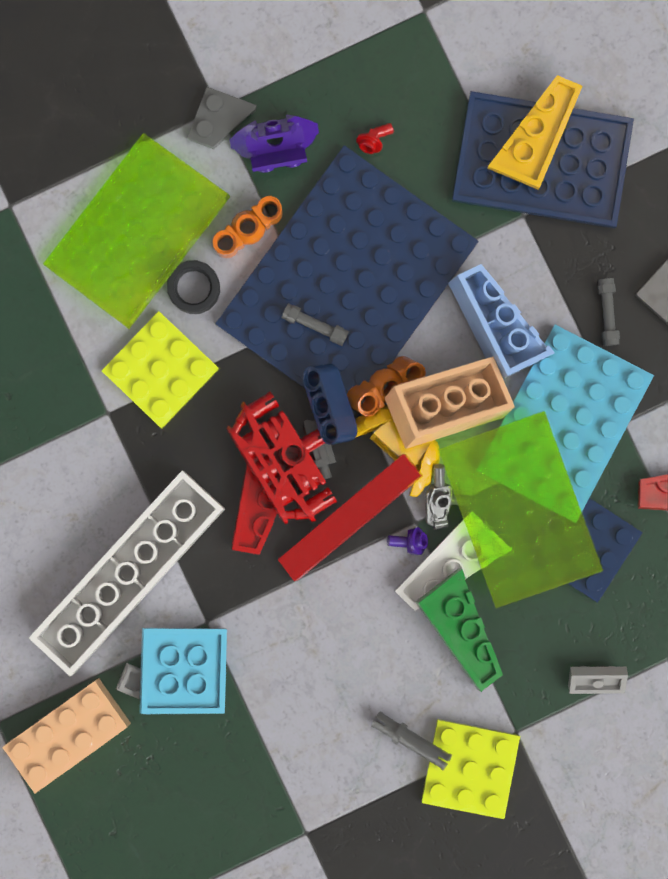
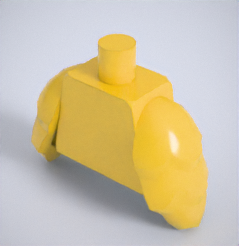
[355,405,440,497]

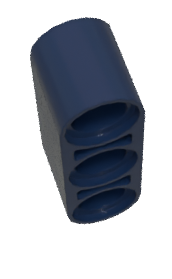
[303,363,358,445]

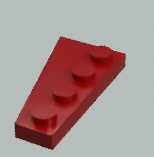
[231,443,300,555]

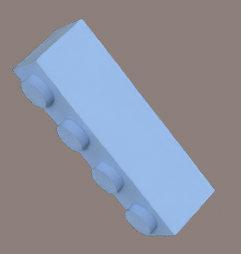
[448,264,555,379]

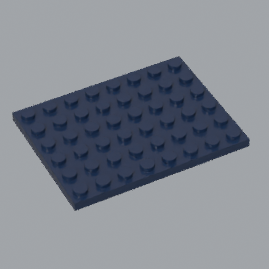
[215,145,479,415]

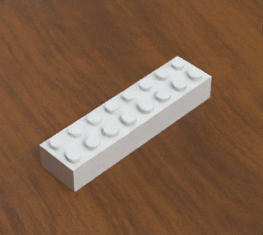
[29,471,225,676]

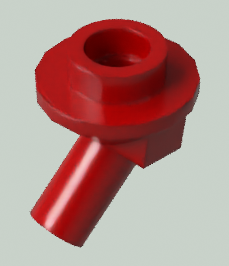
[356,123,394,154]

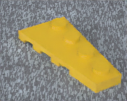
[487,75,583,190]

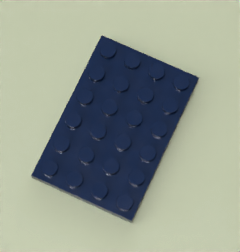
[452,91,634,228]

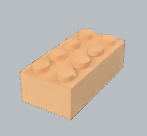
[385,357,515,449]
[2,678,131,793]

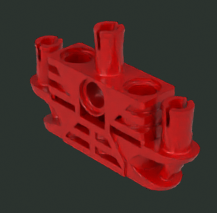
[227,391,337,524]

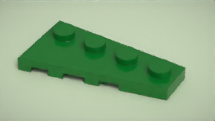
[416,568,503,692]

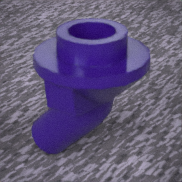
[387,527,428,555]

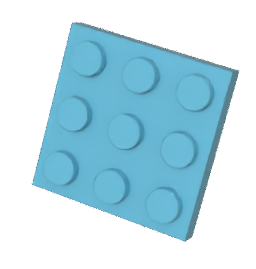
[140,628,227,714]

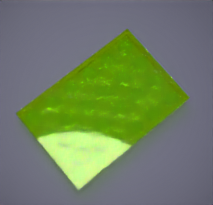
[43,133,230,329]
[438,411,603,608]

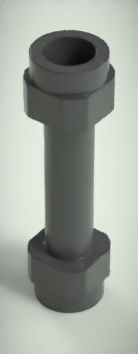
[597,278,620,346]
[282,303,349,346]

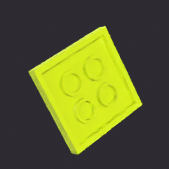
[102,311,219,429]
[421,719,520,819]

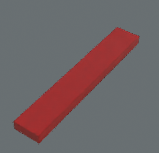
[278,454,423,582]

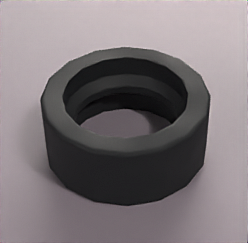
[167,260,220,314]

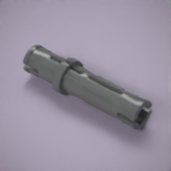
[371,711,452,771]

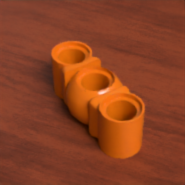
[213,196,283,258]
[347,356,426,416]

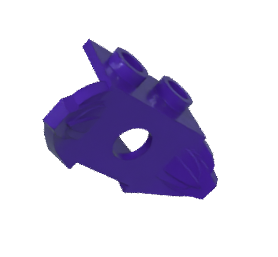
[229,115,319,173]

